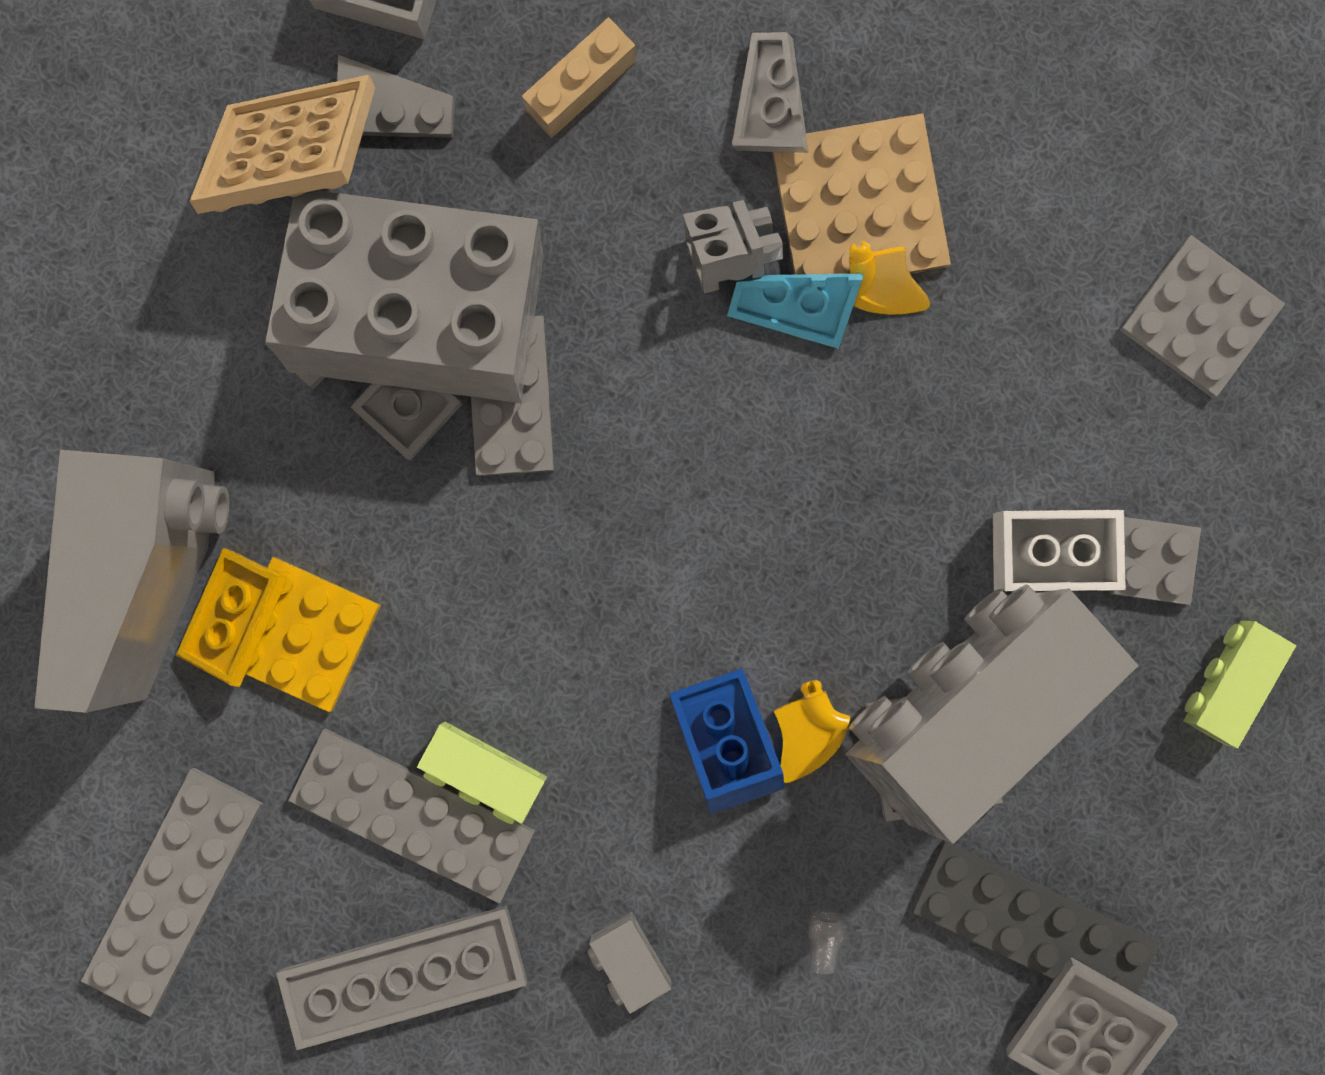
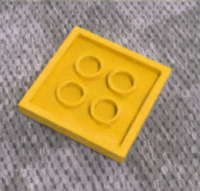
[246,557,381,712]

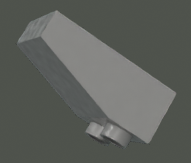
[34,450,229,713]

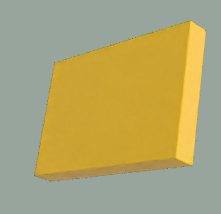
[176,548,287,687]

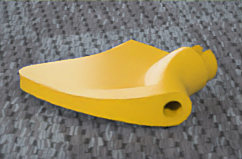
[849,241,930,315]
[774,680,850,783]

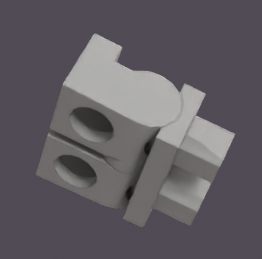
[683,200,783,294]

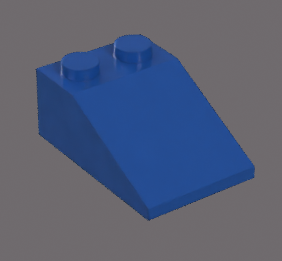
[669,668,784,815]

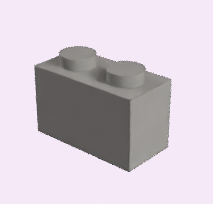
[587,912,671,1014]

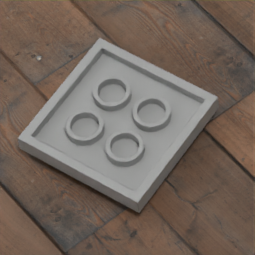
[1119,235,1285,398]
[1006,957,1178,1075]

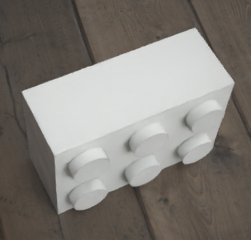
[993,510,1125,591]

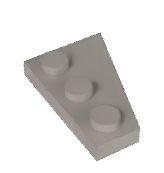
[732,32,809,153]
[337,55,454,138]

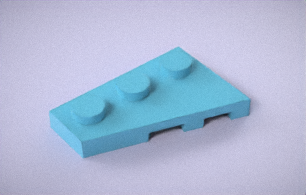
[727,273,863,349]

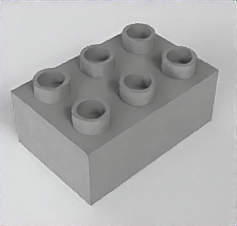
[265,190,544,403]
[845,584,1139,844]

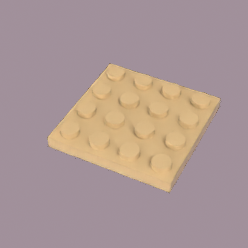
[190,74,375,214]
[772,113,951,274]

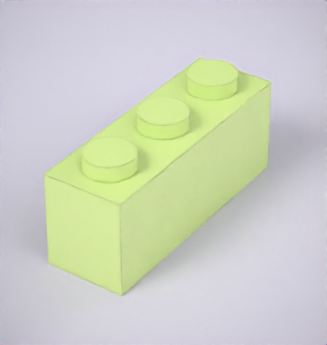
[1183,621,1297,749]
[417,722,547,824]

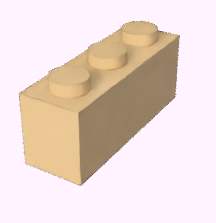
[522,17,636,138]

